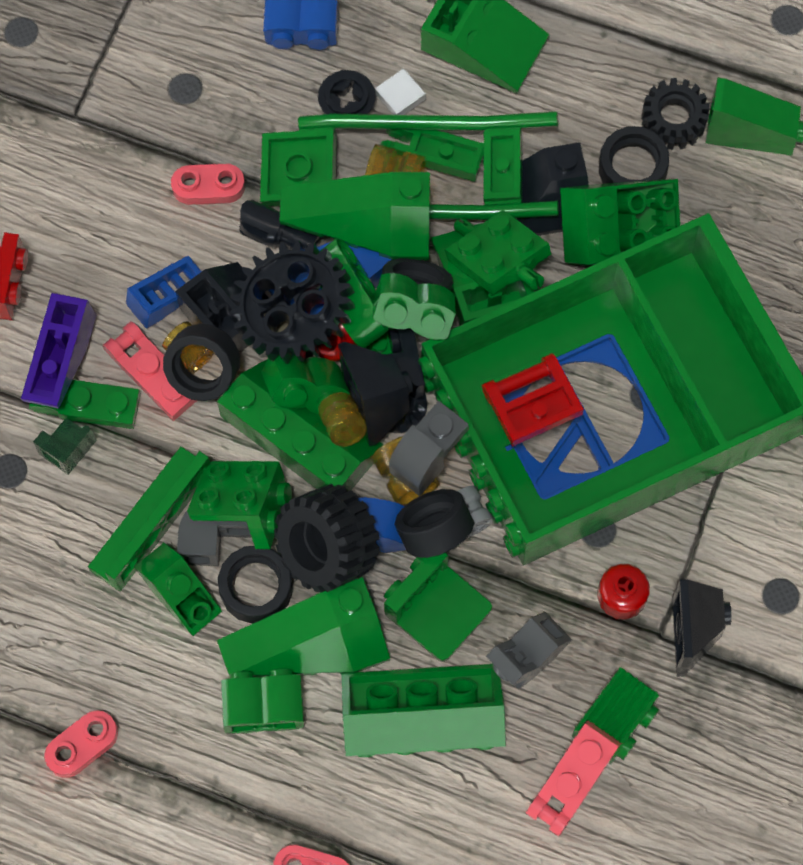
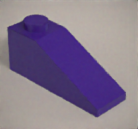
[21,293,96,409]

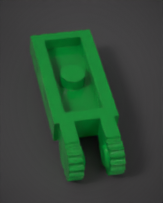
[379,129,484,182]
[29,380,141,429]

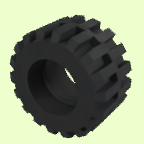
[274,484,379,592]

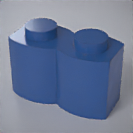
[263,0,339,50]

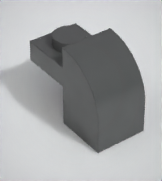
[389,401,469,496]
[177,511,252,566]
[486,612,572,689]

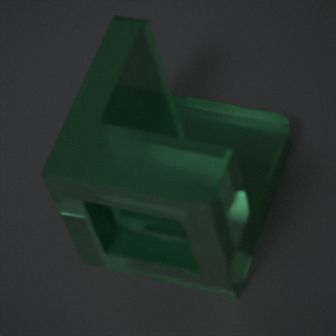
[33,418,97,475]

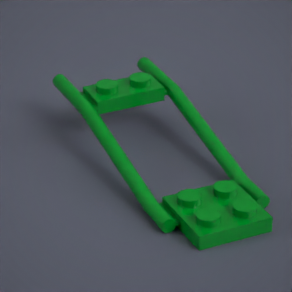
[260,111,559,220]

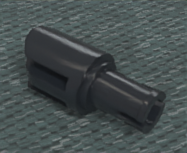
[239,200,320,250]

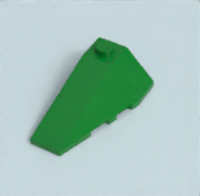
[279,172,430,260]
[217,577,390,677]

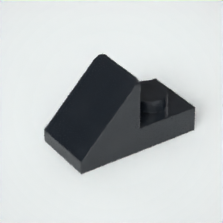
[385,328,425,399]

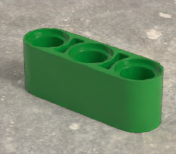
[319,238,391,348]

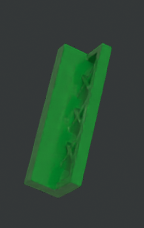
[88,446,210,592]

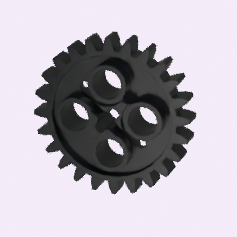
[230,240,355,364]

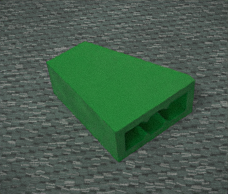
[705,77,803,156]

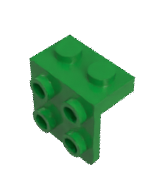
[187,461,292,549]
[384,553,492,662]

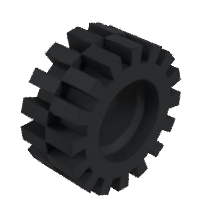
[641,78,710,150]

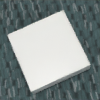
[375,68,426,115]

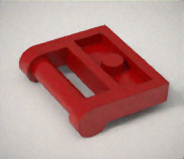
[482,353,584,447]

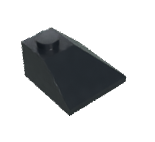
[516,142,589,236]
[338,342,414,447]
[672,580,731,677]

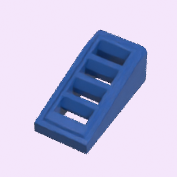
[126,256,202,329]

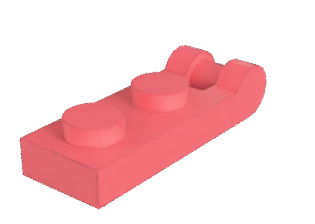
[102,321,198,422]
[526,721,621,837]

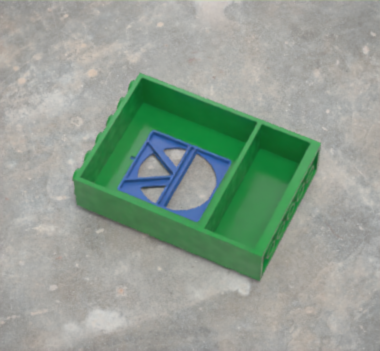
[418,213,803,566]

